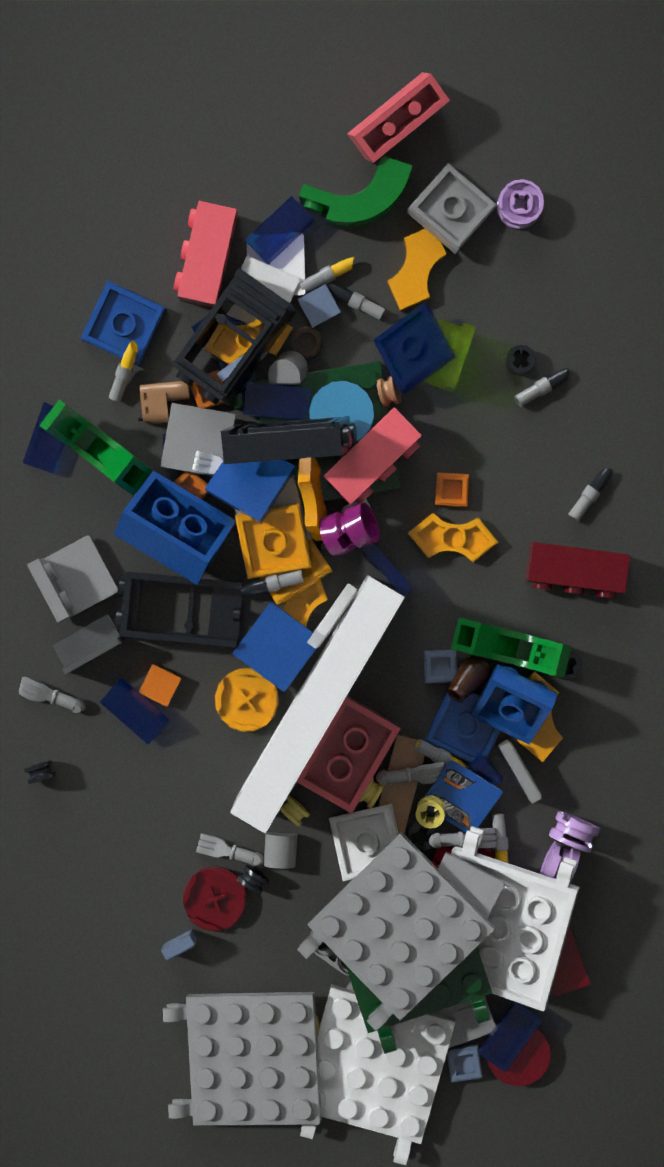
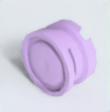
[497,179,544,229]
[549,811,600,853]
[540,841,580,881]

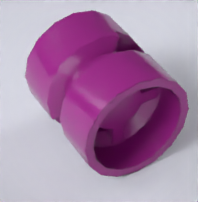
[320,502,380,557]

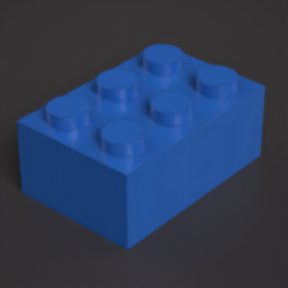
[113,471,236,585]

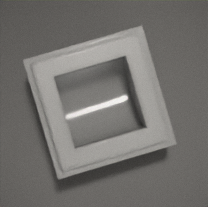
[268,351,308,385]
[264,832,298,869]

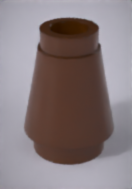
[447,655,491,703]

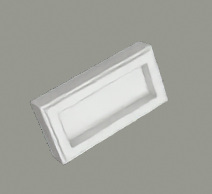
[307,583,357,649]

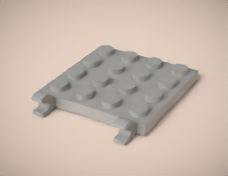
[297,832,495,1031]
[163,992,322,1125]

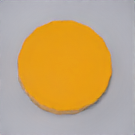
[215,668,279,732]

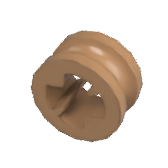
[377,375,402,407]

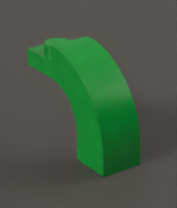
[299,156,412,228]
[39,399,153,496]
[451,617,572,678]

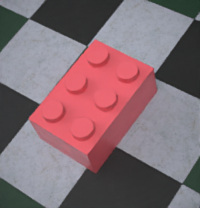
[296,695,401,813]

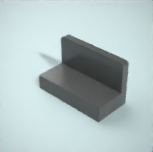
[52,614,125,675]

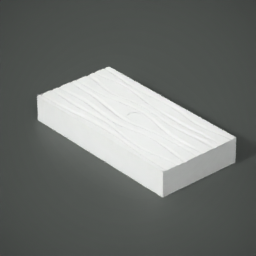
[230,575,405,834]

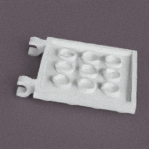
[451,826,580,1012]
[300,984,456,1165]

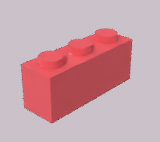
[347,72,450,163]
[173,201,238,308]
[323,407,422,505]

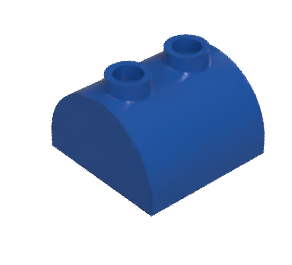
[471,664,557,744]

